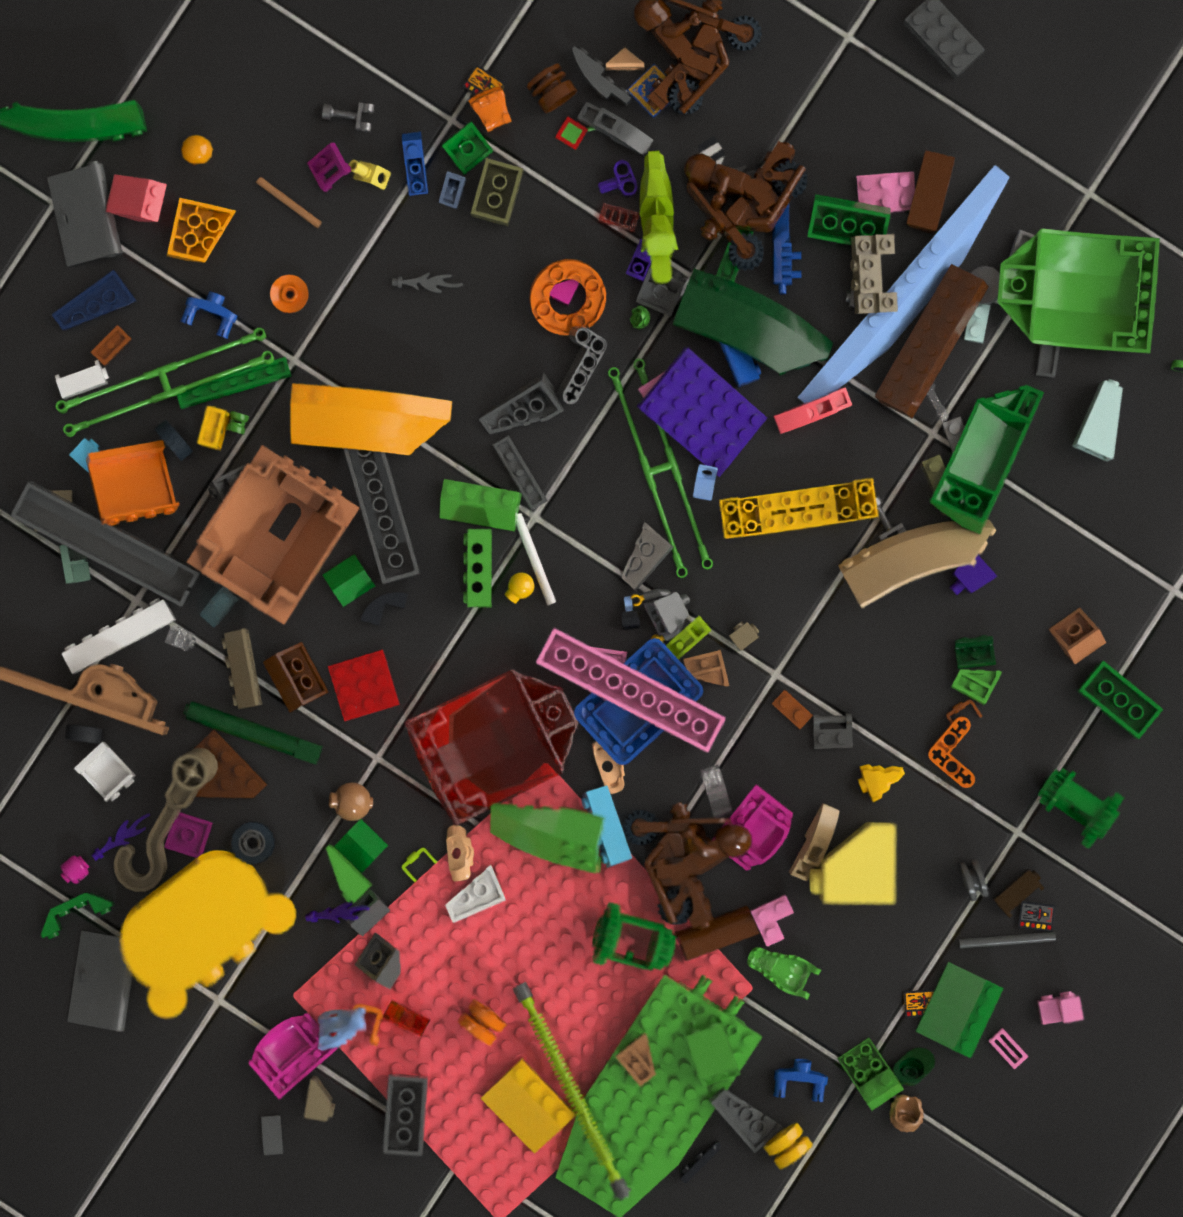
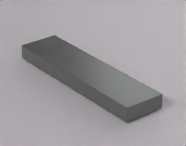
[492,435,548,511]

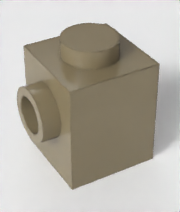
[729,622,759,651]

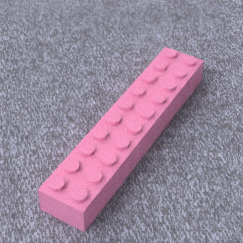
[536,628,726,752]

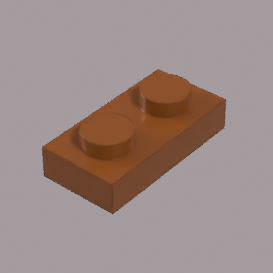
[91,325,131,366]
[772,690,813,729]

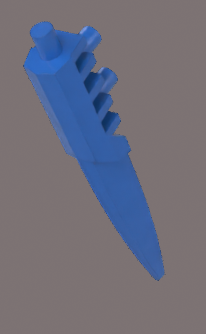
[772,190,802,294]

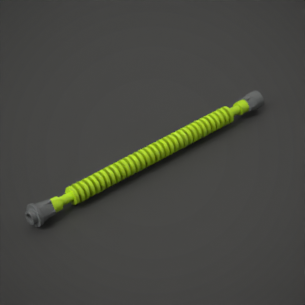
[513,982,631,1201]

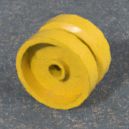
[763,1122,813,1169]

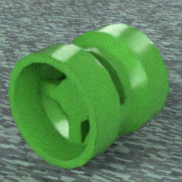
[226,411,249,435]

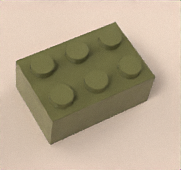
[471,158,524,226]

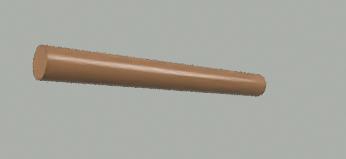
[256,177,322,228]

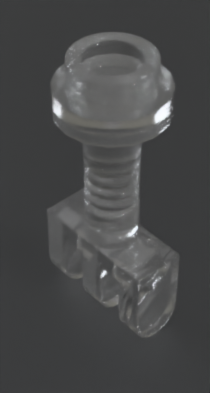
[927,383,949,422]

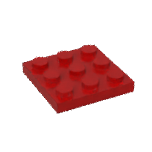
[328,650,400,721]

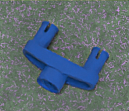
[180,291,238,339]
[773,1059,828,1102]

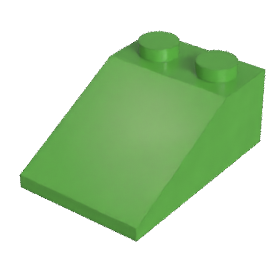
[326,844,372,903]

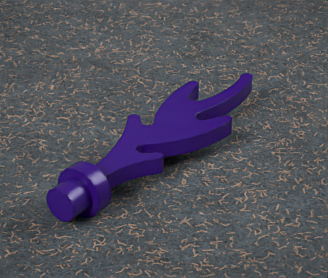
[91,813,150,861]
[305,902,370,923]

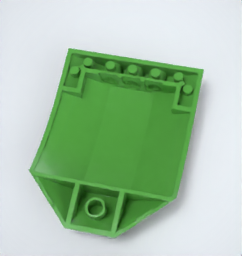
[998,228,1160,353]

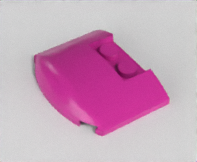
[712,785,793,871]
[249,1013,338,1099]

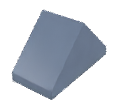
[438,171,466,209]

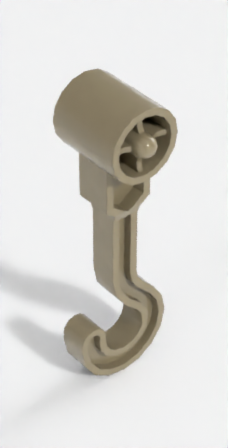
[114,748,218,892]

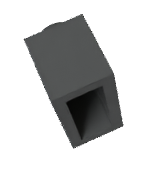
[345,889,390,936]

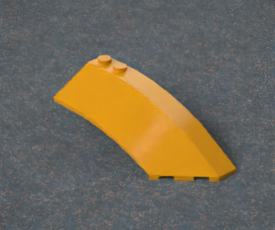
[291,384,452,455]

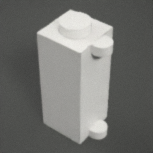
[55,360,109,400]

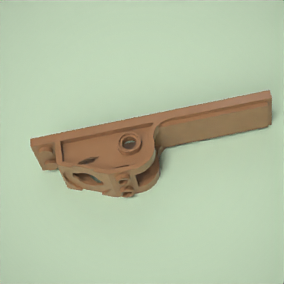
[0,664,169,735]

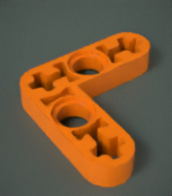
[928,716,975,788]

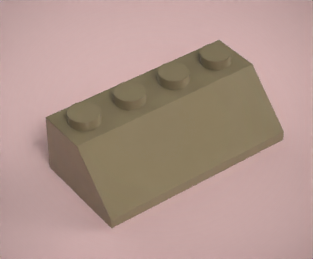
[222,629,263,709]

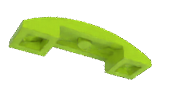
[666,616,711,660]

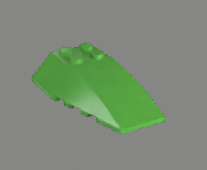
[490,803,604,873]

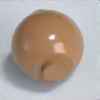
[329,782,373,821]

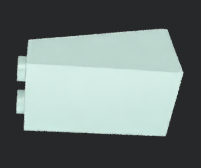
[1072,379,1123,461]

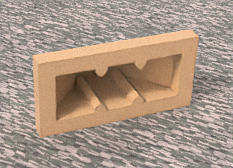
[606,48,644,70]

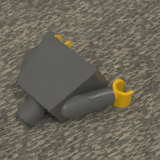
[630,589,690,642]

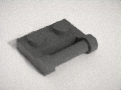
[813,713,853,749]

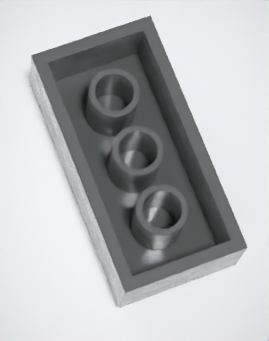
[903,0,985,79]
[383,1074,428,1156]

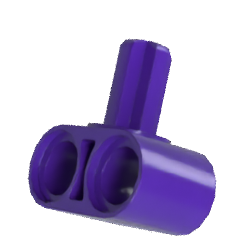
[598,160,638,198]

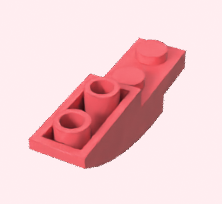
[773,387,852,434]

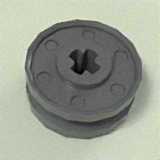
[959,858,989,902]

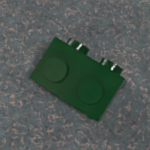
[954,635,996,669]

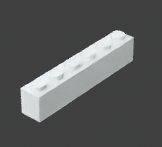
[62,598,176,674]

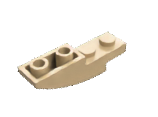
[789,803,840,881]

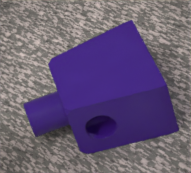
[949,554,997,595]

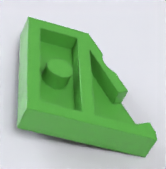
[951,669,1002,705]

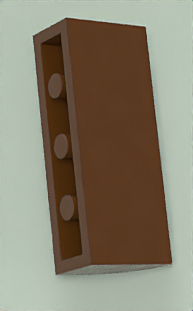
[907,150,955,234]
[675,905,759,961]

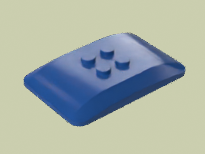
[574,638,703,765]

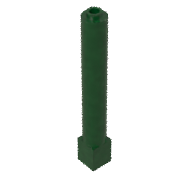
[183,701,323,765]

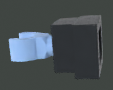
[621,596,640,630]

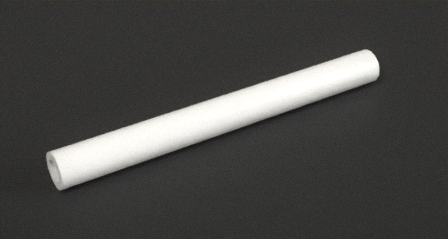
[516,513,556,606]

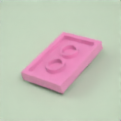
[856,172,915,212]

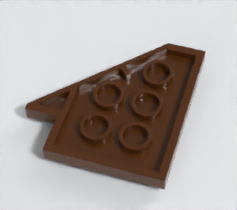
[195,729,268,798]

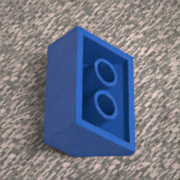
[720,342,761,388]

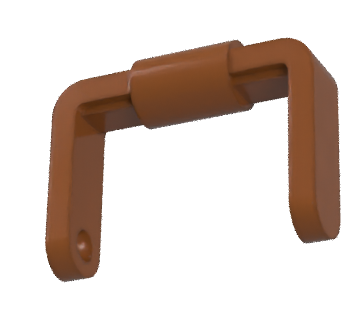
[946,700,982,733]

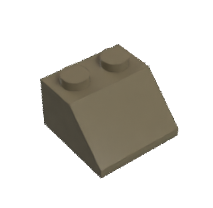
[304,1075,335,1122]

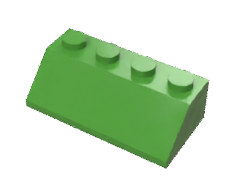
[440,479,522,531]

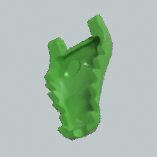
[747,947,821,1000]

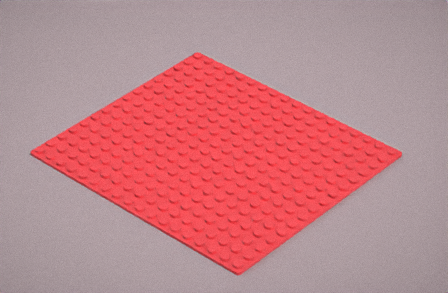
[293,763,753,1217]

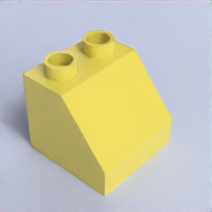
[809,822,895,903]

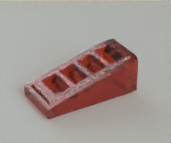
[598,203,640,233]

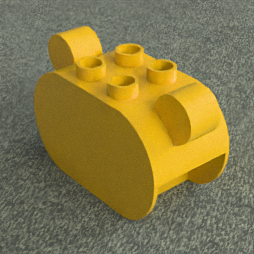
[122,850,295,1018]

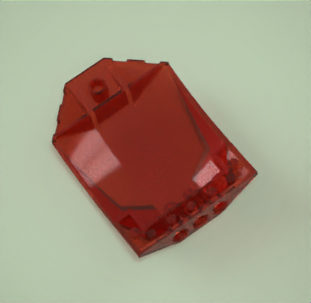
[405,670,579,826]

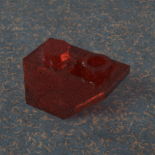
[383,1000,430,1036]

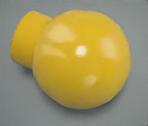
[504,572,534,604]

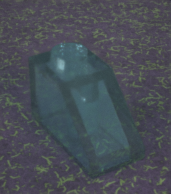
[200,586,240,628]

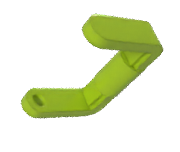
[402,847,437,882]

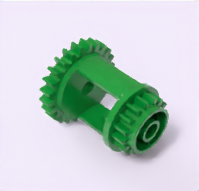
[1038,768,1124,849]
[592,902,676,971]

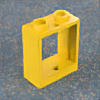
[198,406,230,451]

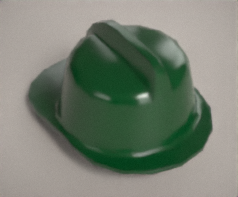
[893,1048,935,1086]

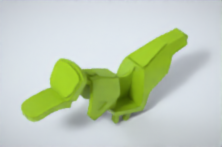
[640,151,678,283]

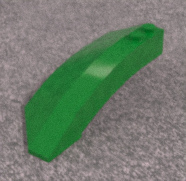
[0,100,147,142]
[930,385,1044,534]

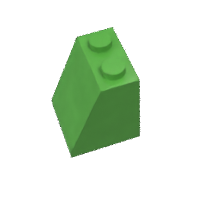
[686,1023,741,1087]

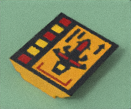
[462,64,505,95]
[904,989,935,1018]

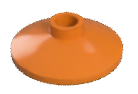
[270,275,309,313]

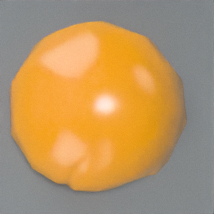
[181,135,213,164]

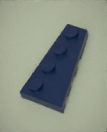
[52,270,137,331]

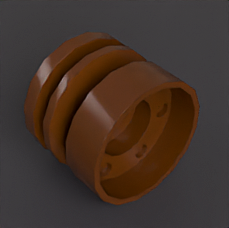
[526,63,577,114]

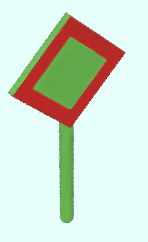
[555,117,596,150]

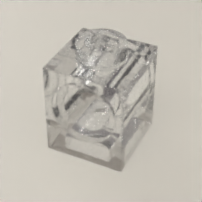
[165,625,196,651]

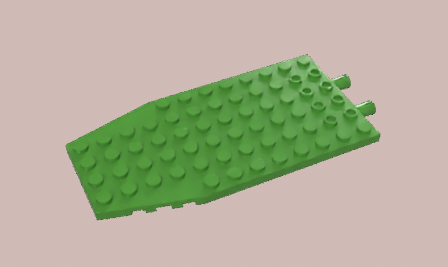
[555,974,762,1217]

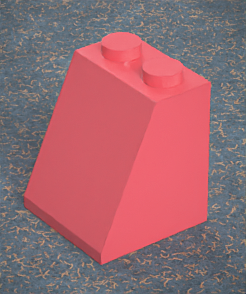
[105,174,167,222]

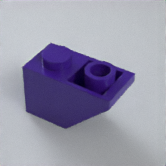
[626,239,651,281]

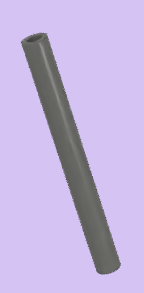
[959,932,1056,949]

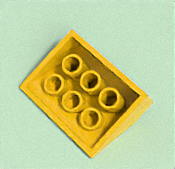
[481,1058,576,1154]

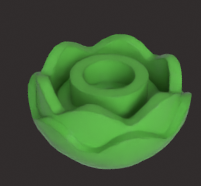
[630,306,650,330]

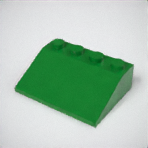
[915,962,1004,1058]

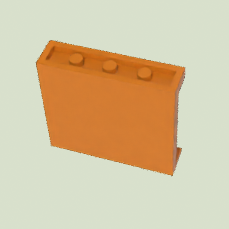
[86,440,180,525]

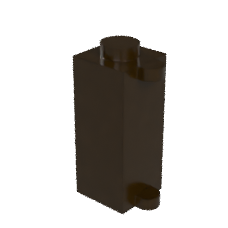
[992,869,1045,918]

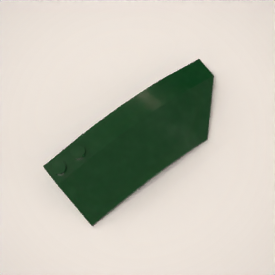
[673,268,833,376]

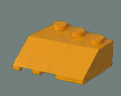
[167,198,236,263]

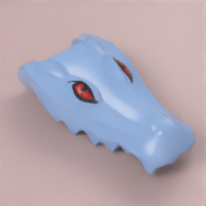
[318,1008,365,1050]

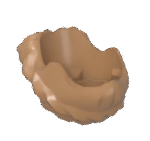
[889,1095,924,1132]

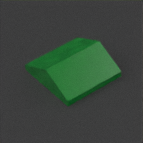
[441,121,494,174]
[323,554,375,607]
[334,819,388,873]

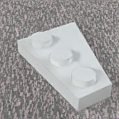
[445,865,506,923]

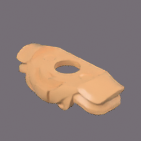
[592,741,625,794]
[446,825,474,881]

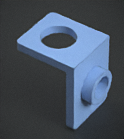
[693,464,718,501]

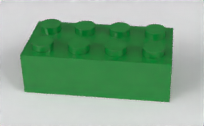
[807,194,891,245]
[1076,661,1163,739]

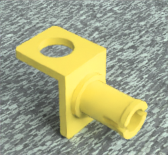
[349,160,391,190]

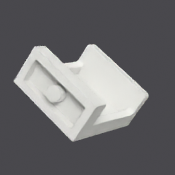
[74,742,136,802]

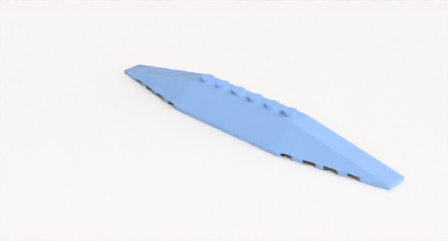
[797,165,1010,403]

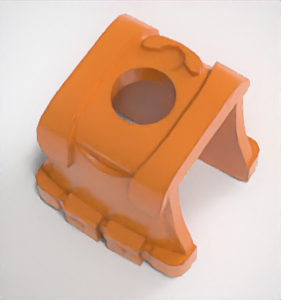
[468,86,512,132]
[348,1004,383,1046]

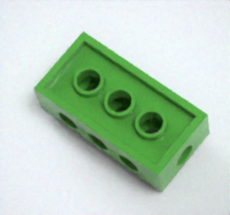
[464,529,492,608]

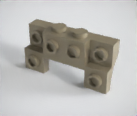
[850,234,898,314]

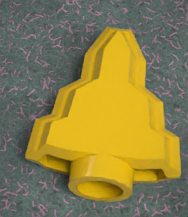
[858,764,905,802]

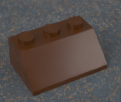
[263,642,329,712]

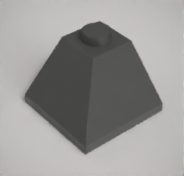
[355,933,401,989]

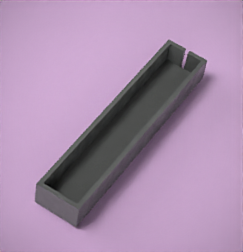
[11,481,201,607]

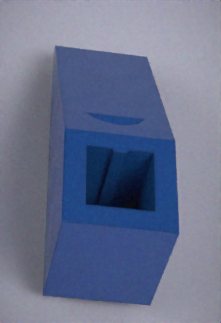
[402,132,428,196]

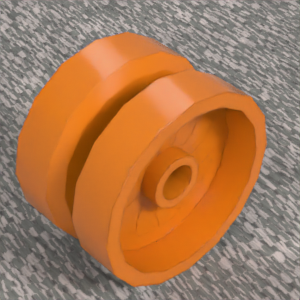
[457,999,507,1046]

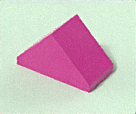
[549,279,580,306]

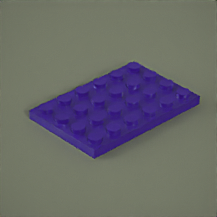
[637,347,767,477]

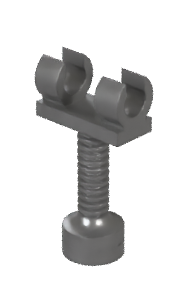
[322,102,374,132]
[876,496,906,541]

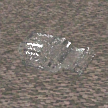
[700,765,733,819]

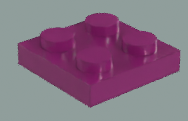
[164,812,213,858]

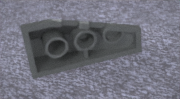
[479,372,564,434]

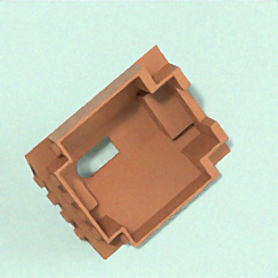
[187,445,359,624]

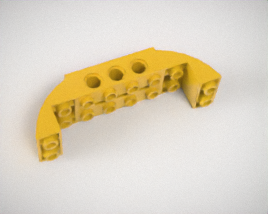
[719,478,878,538]

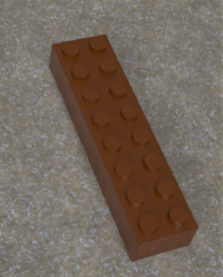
[874,264,989,419]

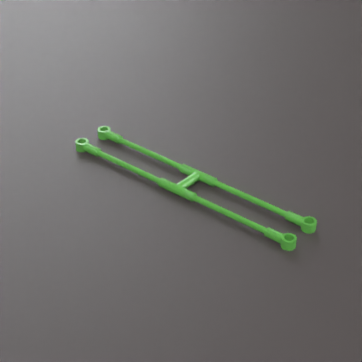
[55,328,274,437]
[608,359,713,578]

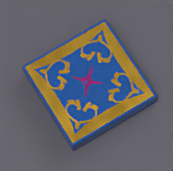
[627,63,674,118]

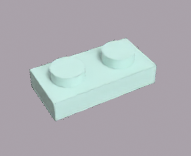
[964,304,990,343]

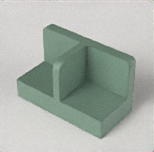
[60,545,91,584]

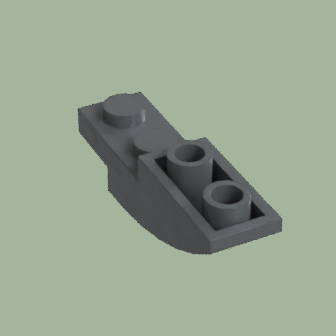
[572,46,631,107]
[577,102,654,157]

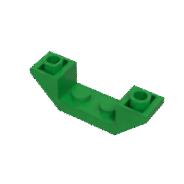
[41,892,115,939]

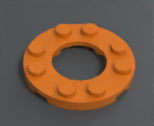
[529,259,606,335]

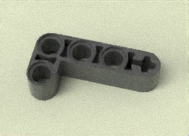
[557,326,607,404]

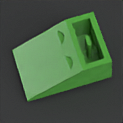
[837,1038,904,1110]

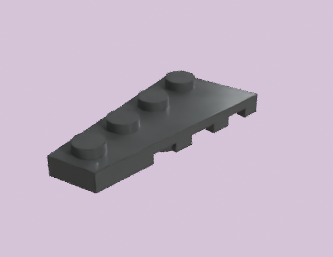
[709,1087,783,1153]

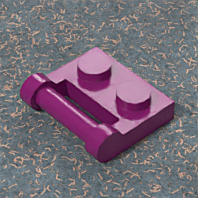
[307,142,351,192]

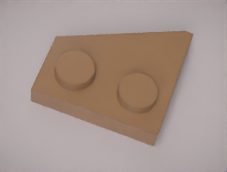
[683,650,729,687]
[616,1032,655,1086]

